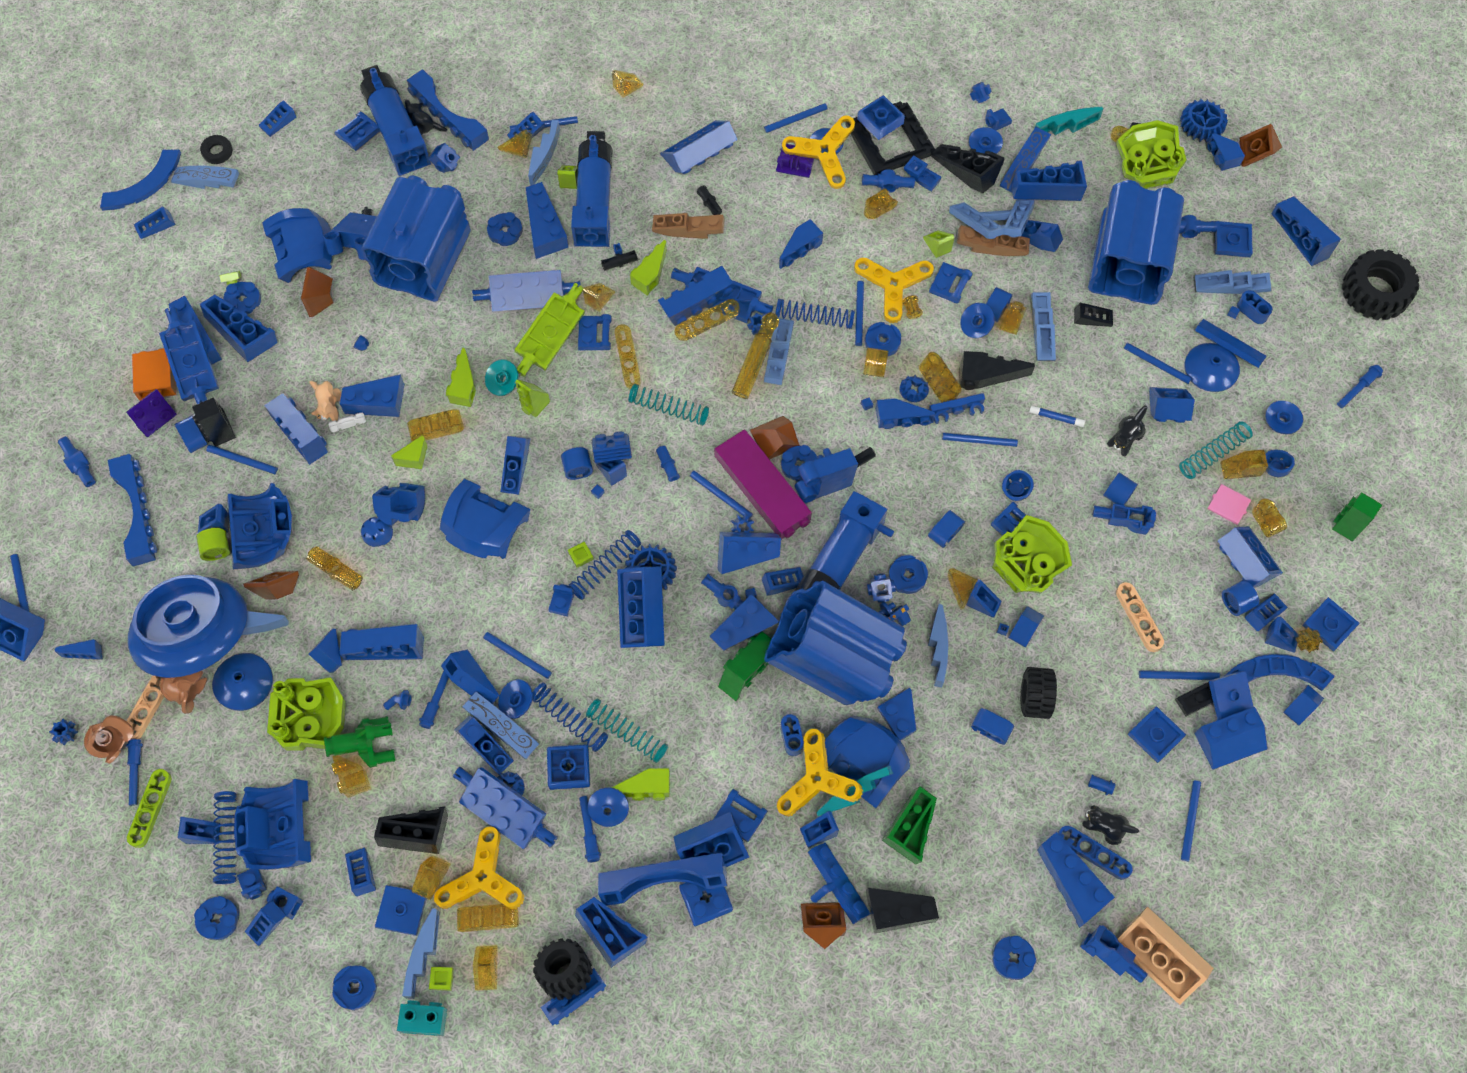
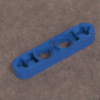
[1058,826,1133,880]

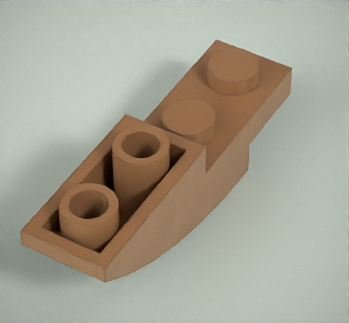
[652,213,725,239]
[957,225,1030,256]

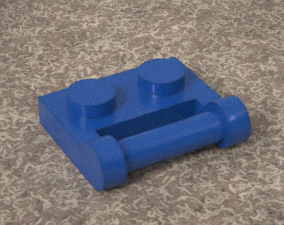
[334,111,380,151]
[929,262,973,304]
[578,314,612,351]
[991,502,1026,546]
[714,789,768,842]

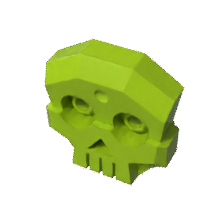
[1117,120,1187,189]
[992,515,1072,594]
[267,677,346,751]

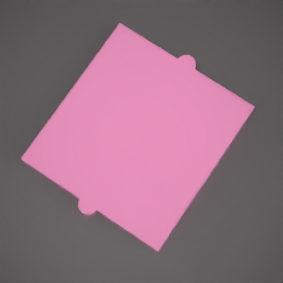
[1207,484,1251,525]

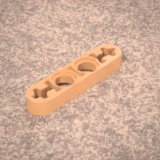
[1116,582,1164,652]
[127,676,164,739]

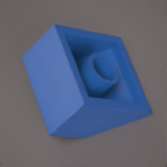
[1149,387,1195,423]

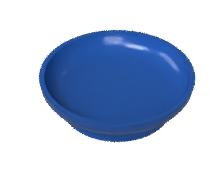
[127,574,247,678]

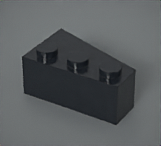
[192,397,236,447]
[374,806,448,854]
[866,887,939,934]

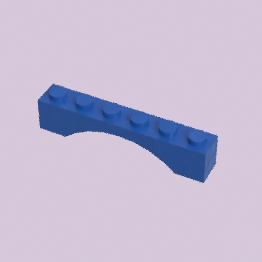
[407,69,489,151]
[108,454,157,567]
[598,853,727,906]

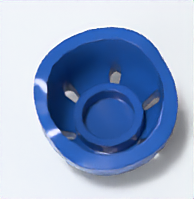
[1263,450,1295,478]
[1002,470,1034,501]
[361,517,393,547]

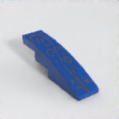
[1000,127,1051,193]

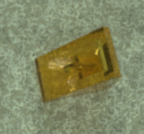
[612,70,644,98]
[497,129,532,158]
[583,283,615,312]
[947,568,977,610]
[411,855,451,900]
[472,946,498,991]

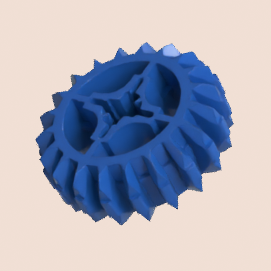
[1180,99,1228,143]
[624,543,677,590]

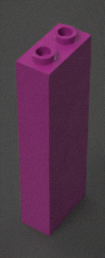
[714,429,812,540]

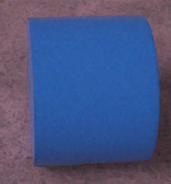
[561,447,593,480]
[1103,472,1138,505]
[1222,580,1259,616]

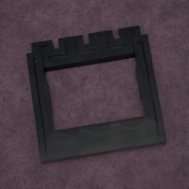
[845,101,935,175]

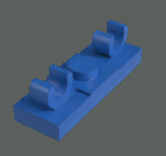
[928,393,985,424]
[540,968,606,1026]

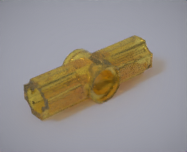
[306,546,363,591]

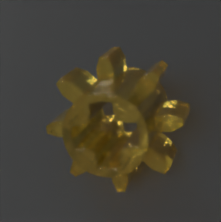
[1295,627,1323,653]

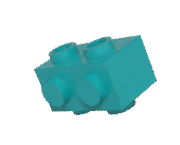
[397,1000,447,1036]

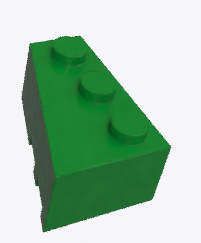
[1332,492,1382,542]
[718,632,771,701]
[882,786,937,864]

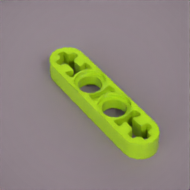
[127,769,172,848]

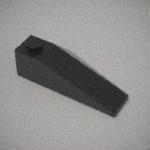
[930,144,1004,193]
[959,351,1035,390]

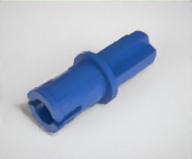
[656,446,680,482]

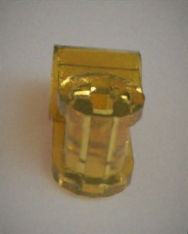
[864,189,898,219]
[1252,499,1287,538]

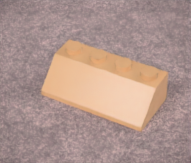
[1117,907,1214,1005]

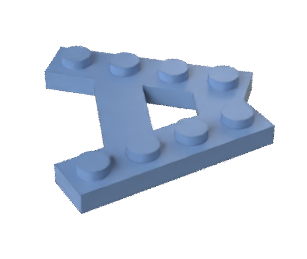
[949,199,1035,239]

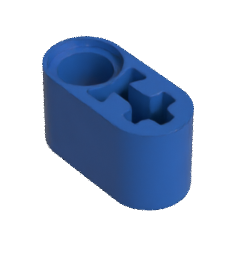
[986,287,1013,322]
[1237,290,1273,324]
[174,415,208,453]
[928,510,966,548]
[971,708,1014,745]
[780,714,804,756]

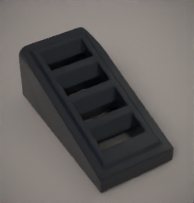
[1074,302,1113,327]

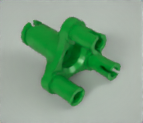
[324,716,395,768]

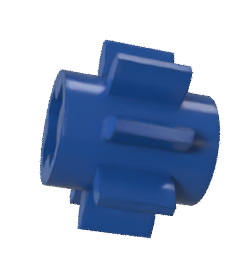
[970,82,992,103]
[747,313,771,336]
[731,514,754,532]
[49,718,78,745]

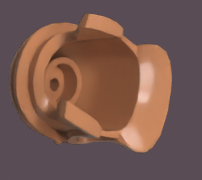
[160,671,207,714]
[84,715,134,764]

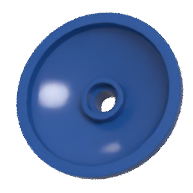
[1184,343,1240,392]
[212,653,273,711]

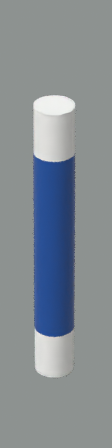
[1029,405,1085,427]

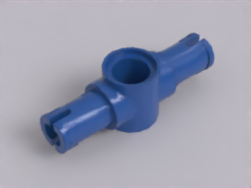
[862,169,915,193]
[1179,215,1217,238]
[58,436,96,487]
[701,573,744,610]

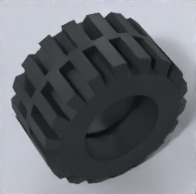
[1020,667,1057,719]
[533,938,593,1000]

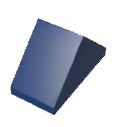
[596,460,627,486]
[198,504,229,533]
[966,580,1002,618]
[1008,606,1044,648]
[1265,617,1299,653]
[308,629,342,673]
[1283,685,1324,726]
[800,811,839,848]
[178,817,221,844]

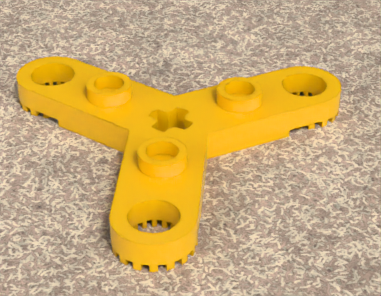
[782,115,855,189]
[854,258,934,323]
[777,729,863,817]
[434,826,525,910]

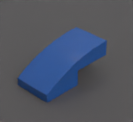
[904,155,941,192]

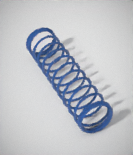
[775,298,855,329]
[569,530,641,600]
[532,683,608,752]
[213,791,237,884]

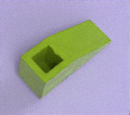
[630,240,667,296]
[446,347,476,407]
[515,380,550,417]
[612,768,670,801]

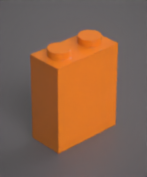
[132,348,176,401]

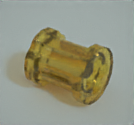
[902,295,923,319]

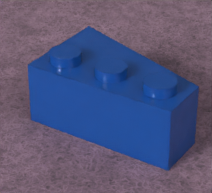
[710,594,779,651]
[575,897,648,968]

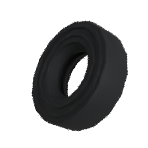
[200,135,233,164]

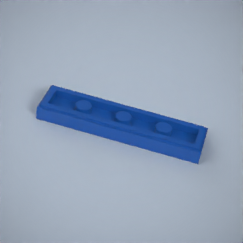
[1195,319,1267,368]

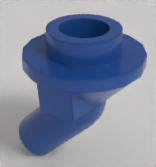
[383,690,412,710]

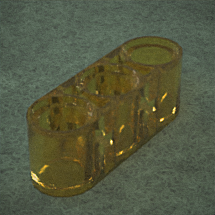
[919,352,962,402]
[407,409,464,442]
[457,904,519,932]

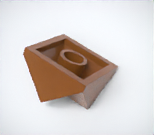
[1240,124,1282,167]
[301,267,334,317]
[750,416,800,460]
[243,571,299,600]
[801,903,846,949]

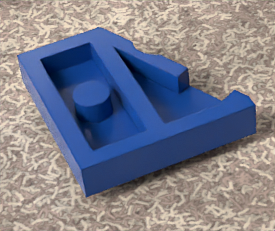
[877,688,916,741]

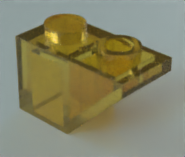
[999,301,1027,335]
[1220,449,1268,479]
[331,755,371,798]

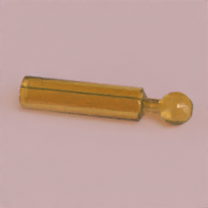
[732,313,779,399]

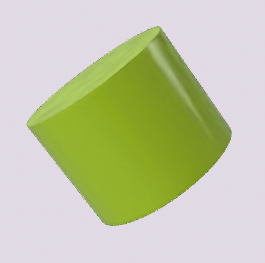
[196,528,230,561]

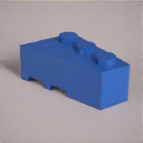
[340,374,405,417]
[717,532,781,575]

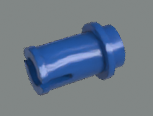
[1088,774,1116,795]

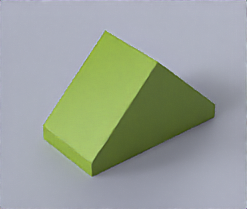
[557,165,578,189]
[923,230,955,258]
[391,435,427,469]

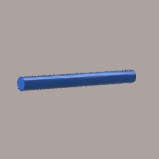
[764,103,828,133]
[510,116,578,131]
[855,281,864,346]
[1124,342,1192,384]
[942,433,1018,447]
[206,445,278,474]
[690,471,753,520]
[10,554,30,612]
[483,632,552,679]
[1139,671,1220,680]
[1181,780,1201,862]

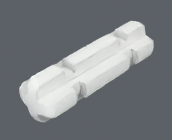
[329,412,366,432]

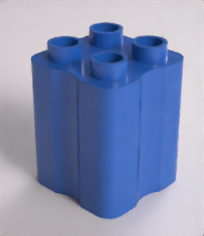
[361,175,471,302]
[1088,180,1184,305]
[764,581,907,705]

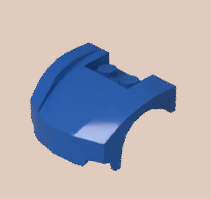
[262,208,332,283]
[439,479,530,559]
[227,483,292,570]
[825,716,910,808]
[234,779,311,870]

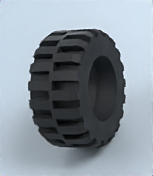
[1342,249,1420,320]

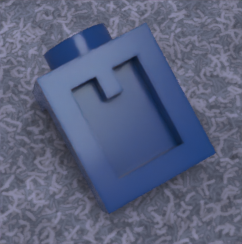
[985,108,1012,131]
[548,584,574,617]
[237,869,267,900]

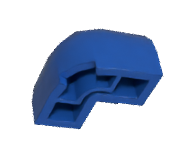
[372,483,425,526]

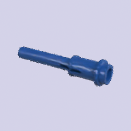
[1337,365,1383,408]
[419,671,449,729]
[126,739,143,806]
[579,796,601,863]

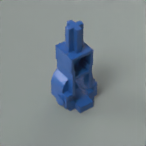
[1092,504,1156,535]
[1080,925,1148,983]

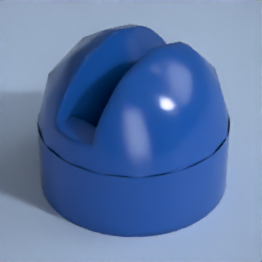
[353,335,369,351]

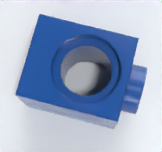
[266,886,303,920]

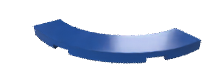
[100,149,181,211]
[1224,654,1335,691]

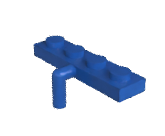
[808,842,871,924]

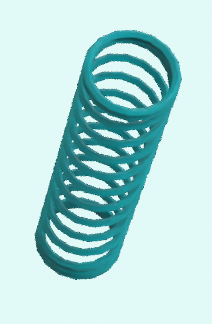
[628,384,709,426]
[1179,421,1253,479]
[586,698,668,763]

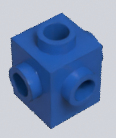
[428,143,460,173]
[867,573,896,603]

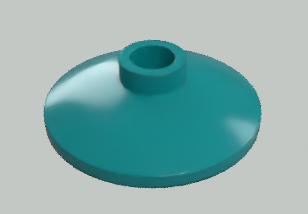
[485,359,518,396]

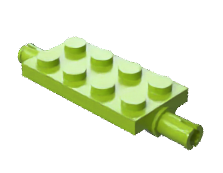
[514,283,585,377]

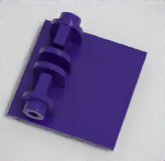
[776,144,814,178]
[126,389,177,438]

